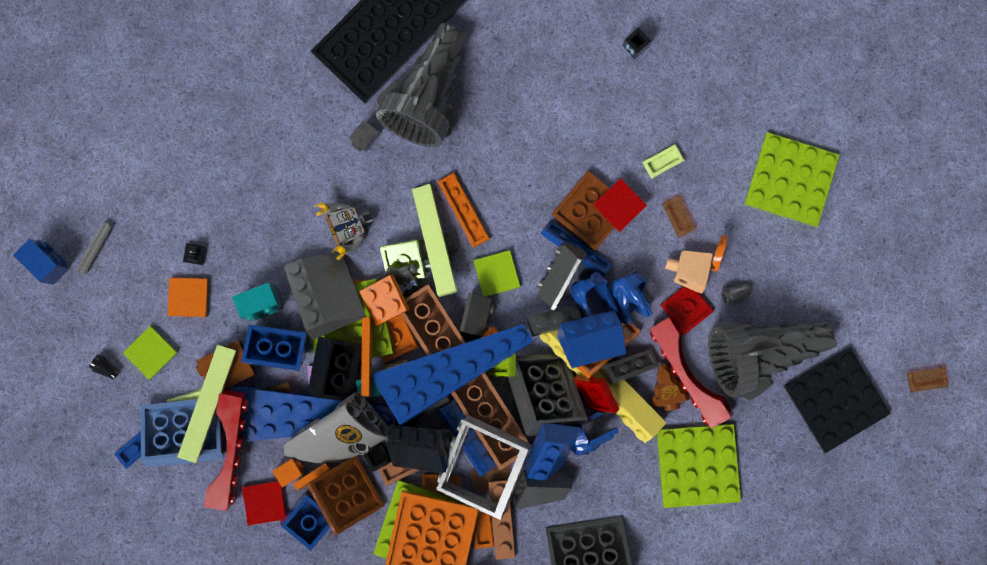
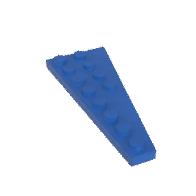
[371,324,534,425]
[233,385,394,442]

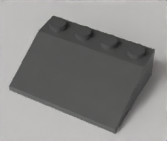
[283,252,366,340]
[508,354,588,437]
[546,516,632,565]

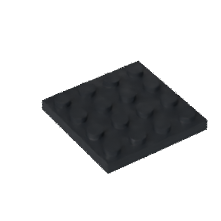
[784,347,891,453]

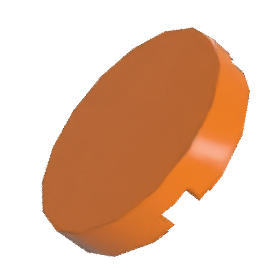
[710,234,729,272]

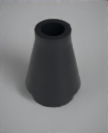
[89,354,120,380]

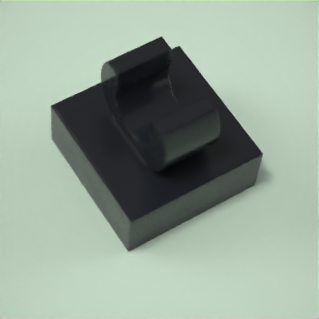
[183,243,206,266]

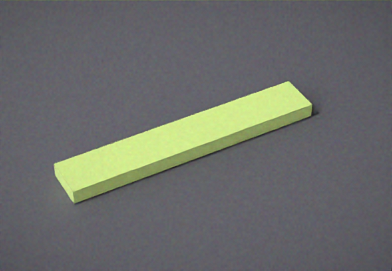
[412,184,458,297]
[177,345,237,463]

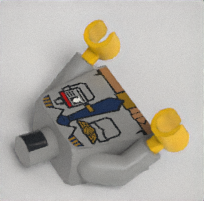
[314,202,373,260]

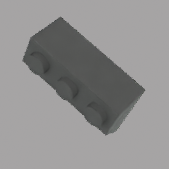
[537,242,587,310]

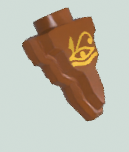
[651,364,690,411]

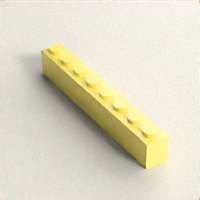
[539,330,666,443]

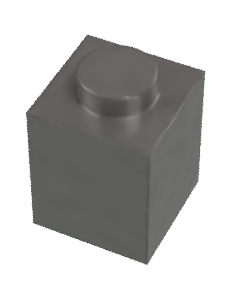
[349,120,380,152]

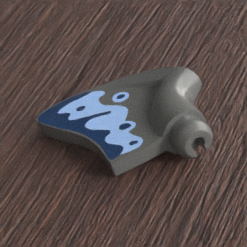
[384,263,419,297]

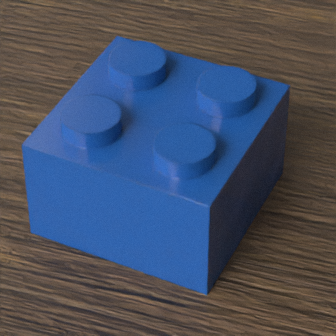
[13,238,70,285]
[280,492,330,551]

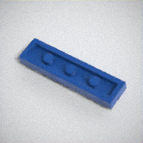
[540,220,613,278]
[439,400,497,477]

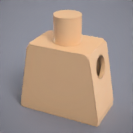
[665,251,713,294]

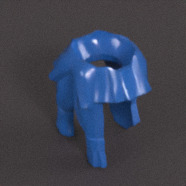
[610,271,653,325]
[571,272,618,317]
[571,410,619,456]

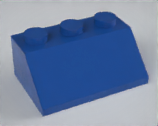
[557,310,626,368]
[241,325,309,371]
[525,423,581,480]

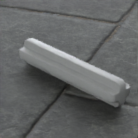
[77,222,113,275]

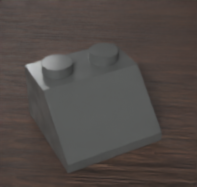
[460,293,495,337]

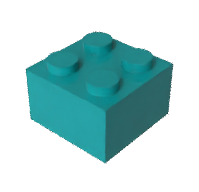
[232,283,283,322]

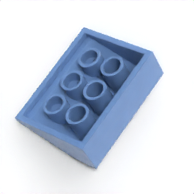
[141,399,225,468]

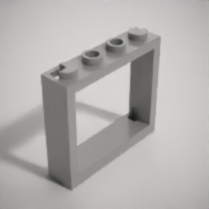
[436,416,533,520]

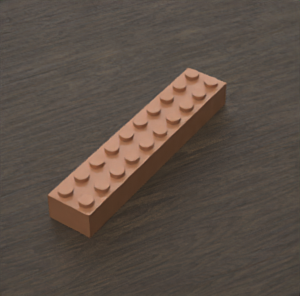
[401,284,529,470]

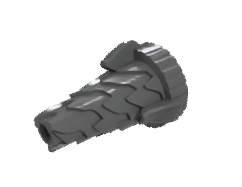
[376,23,467,147]
[708,320,837,400]

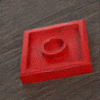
[593,178,647,232]
[660,286,714,335]
[573,375,620,414]
[242,481,286,526]

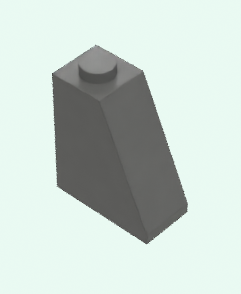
[512,470,572,509]

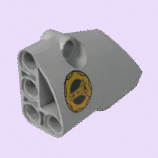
[284,392,389,464]

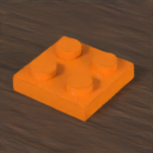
[359,274,410,326]

